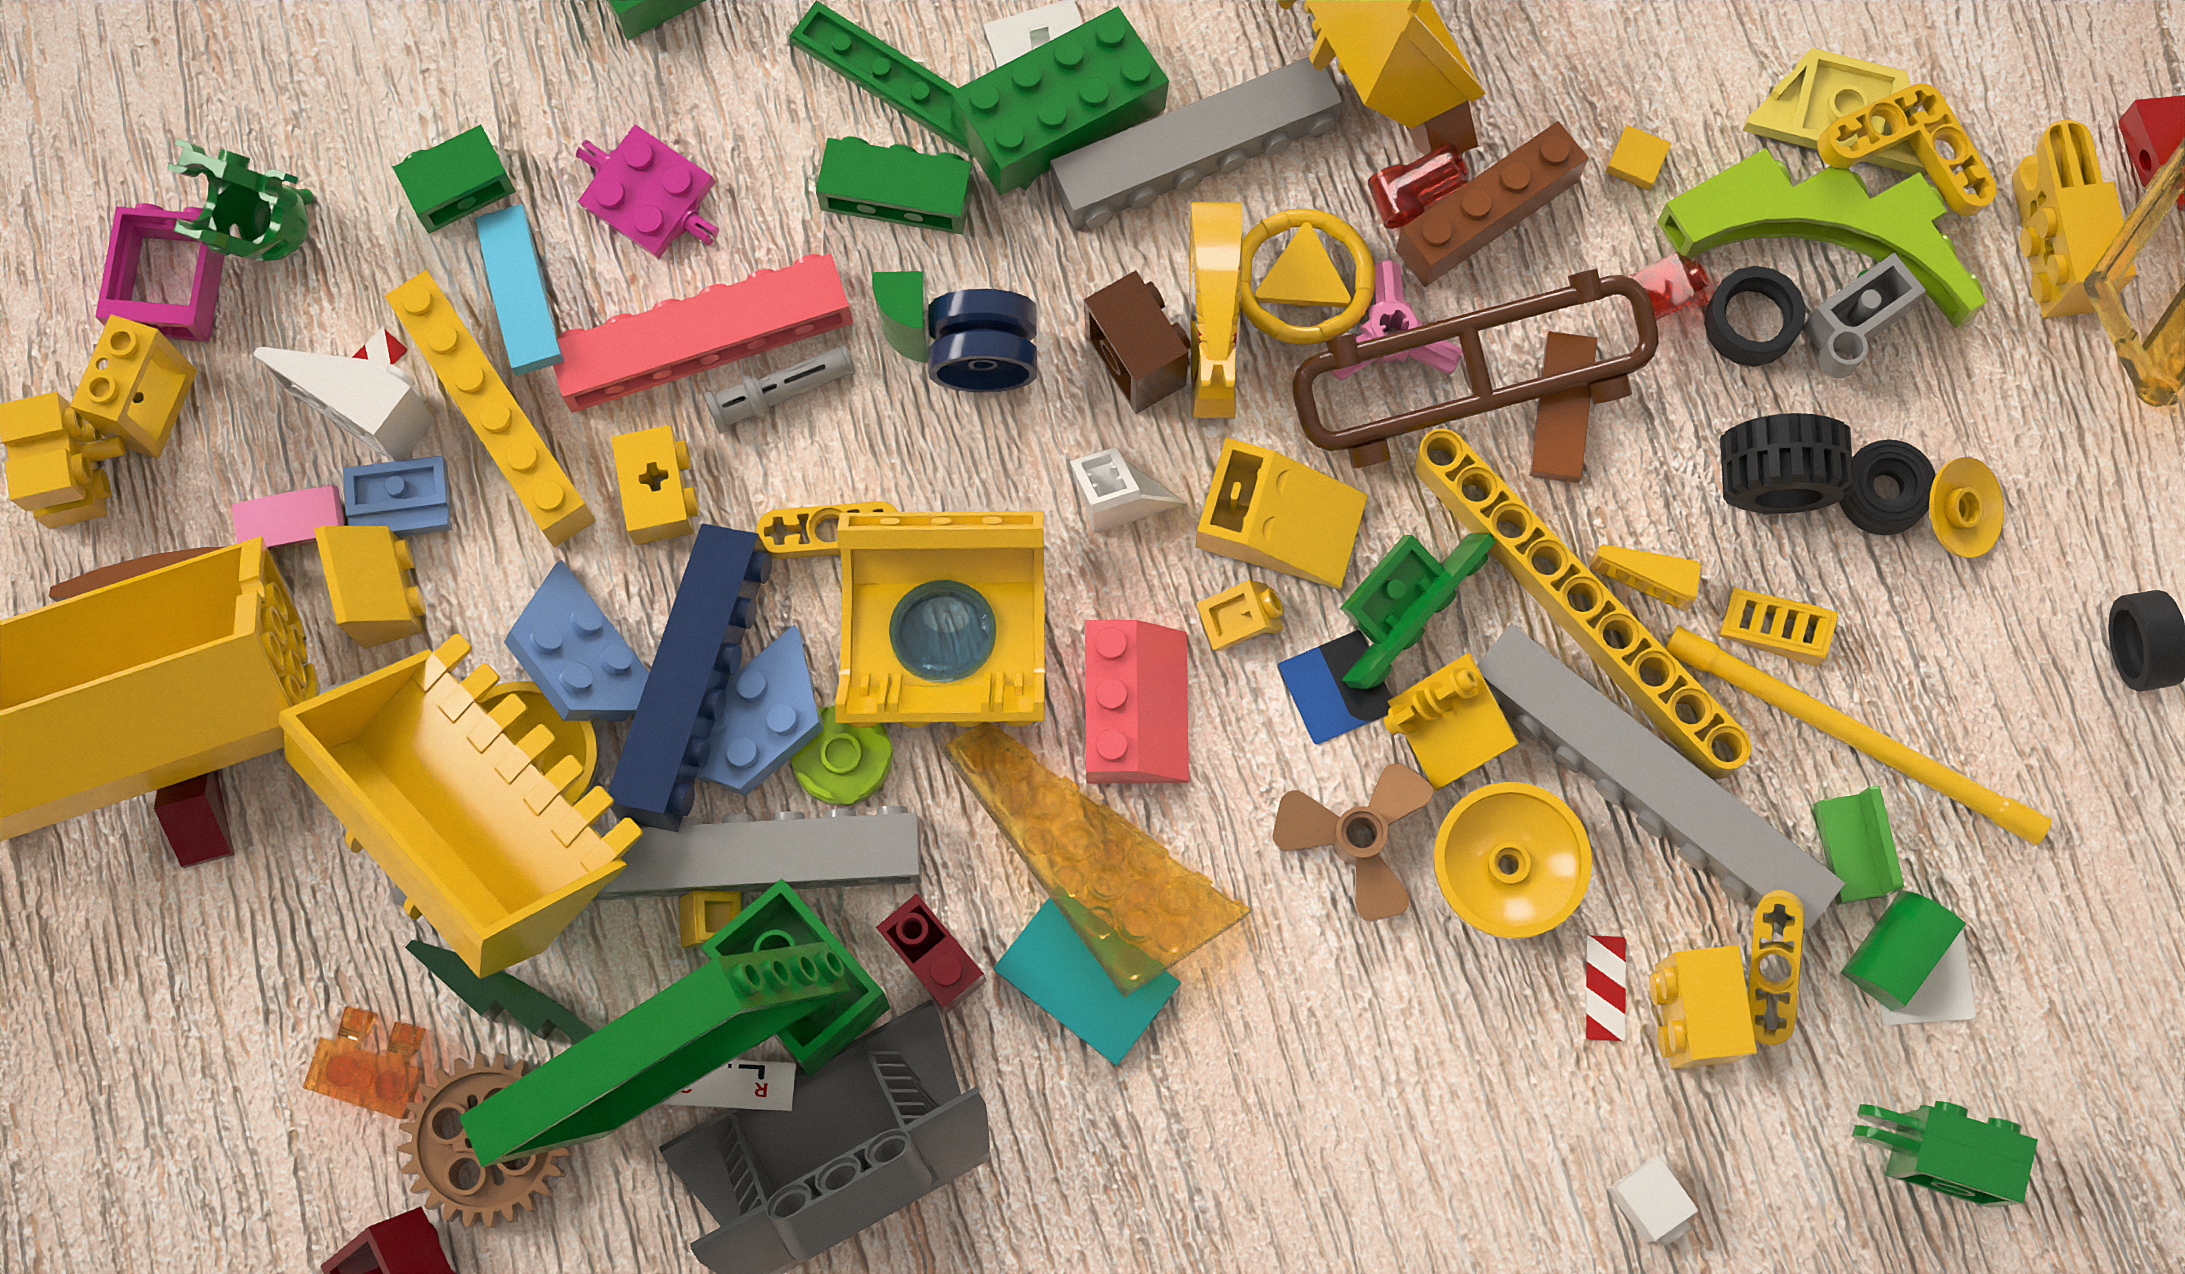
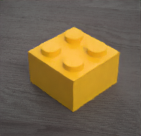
[1649,945,1757,1070]

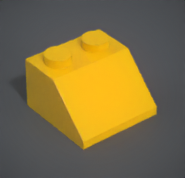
[314,526,426,649]

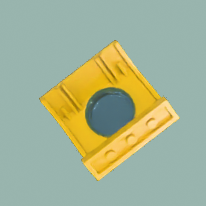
[835,511,1045,728]

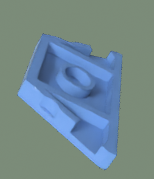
[504,560,649,721]
[696,625,824,796]

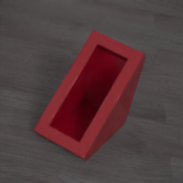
[154,770,235,868]

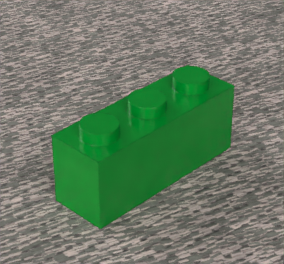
[816,136,974,235]

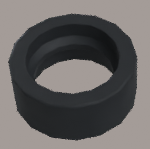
[1704,266,1806,367]
[2108,590,2185,692]

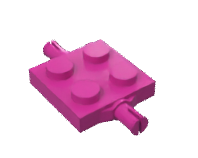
[576,124,719,259]

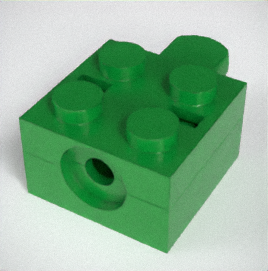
[1852,1101,2038,1208]

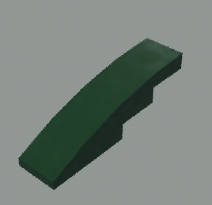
[405,940,596,1044]

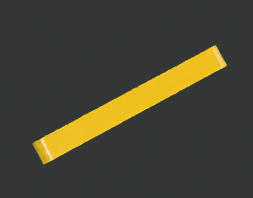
[1414,428,1752,779]

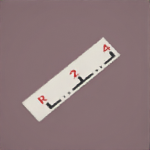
[661,1060,796,1111]

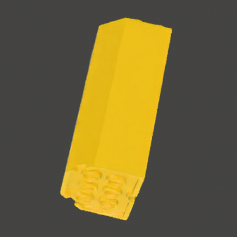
[0,536,320,842]

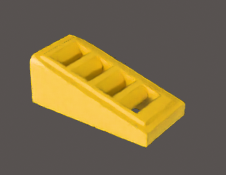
[1590,544,1701,611]
[1719,587,1838,667]

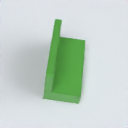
[1813,785,1904,905]

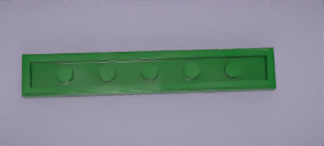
[789,0,1035,191]

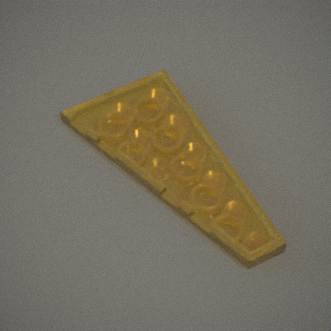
[943,722,1251,998]

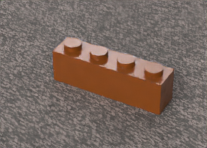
[1395,121,1589,287]

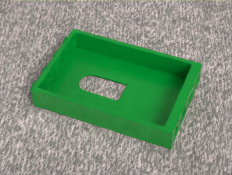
[459,942,850,1167]

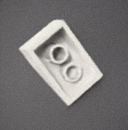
[253,347,435,462]

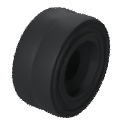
[1839,439,1936,535]

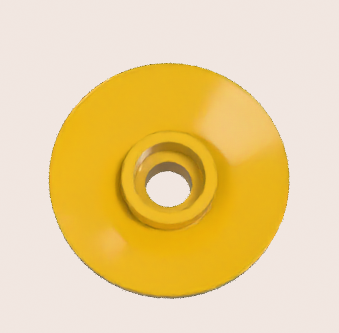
[1929,457,2004,558]

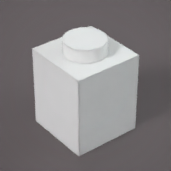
[1607,1156,1699,1245]

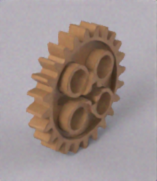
[397,1053,573,1228]

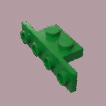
[1339,533,1496,689]

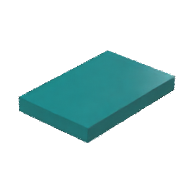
[993,887,1181,1067]

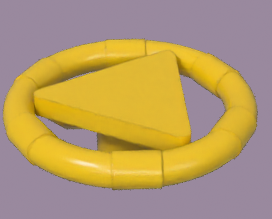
[1240,209,1376,345]

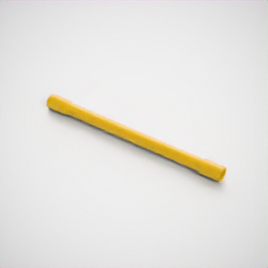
[1665,625,2052,846]

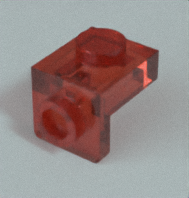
[1628,251,1709,321]

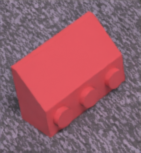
[1085,620,1189,784]

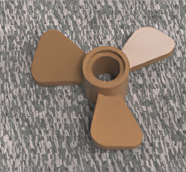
[1273,763,1433,922]

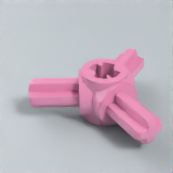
[1330,260,1462,380]

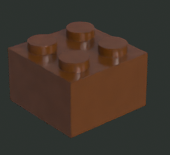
[1084,270,1191,414]

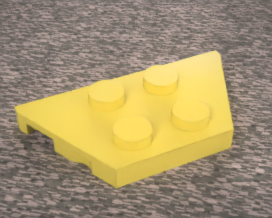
[1743,48,1928,177]

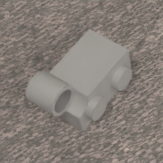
[1802,253,1926,378]

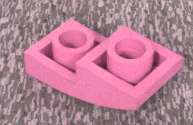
[231,485,344,550]

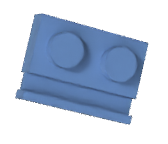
[343,455,452,537]

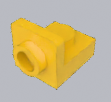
[1196,580,1283,651]

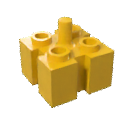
[0,391,126,529]

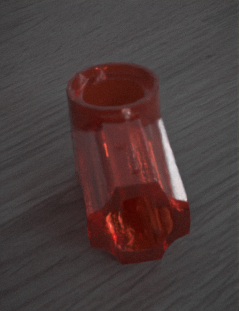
[1367,142,1470,229]

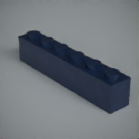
[608,523,772,832]

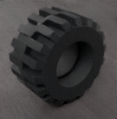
[1720,413,1854,514]

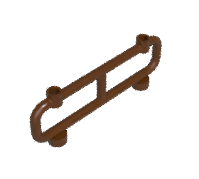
[1292,268,1659,469]

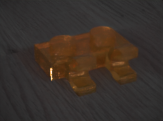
[302,1006,426,1120]

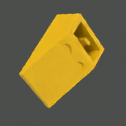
[1195,437,1368,589]

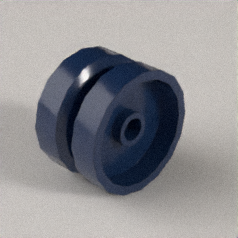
[928,289,1037,393]

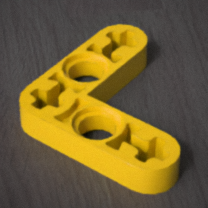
[1817,83,1996,217]

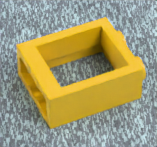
[70,314,198,459]

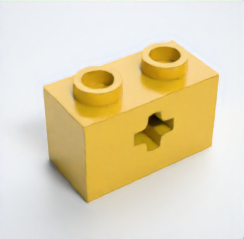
[611,425,700,545]

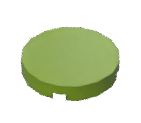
[791,706,893,806]

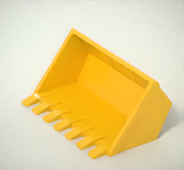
[1277,0,1486,129]
[278,633,643,979]

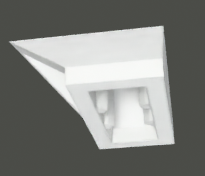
[1070,446,1188,534]

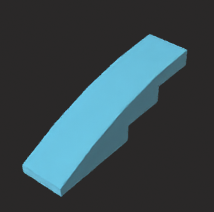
[475,204,564,376]

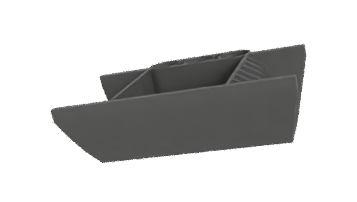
[659,999,990,1274]

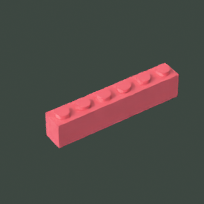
[552,253,854,413]

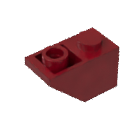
[876,893,987,1015]

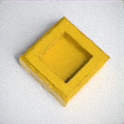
[1605,124,1671,191]

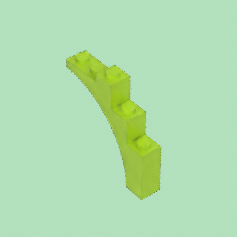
[1657,148,1987,328]

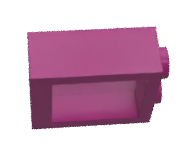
[95,203,225,342]

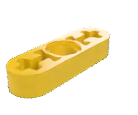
[756,501,898,559]
[1748,890,1805,1045]

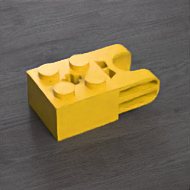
[2012,120,2137,319]

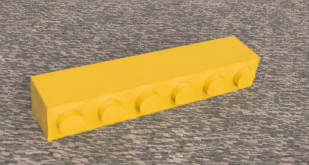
[384,269,596,548]

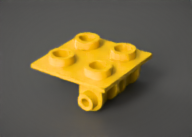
[1384,652,1519,791]

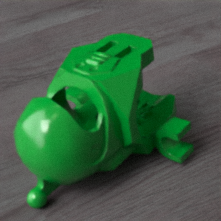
[167,138,313,261]

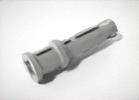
[703,344,855,434]

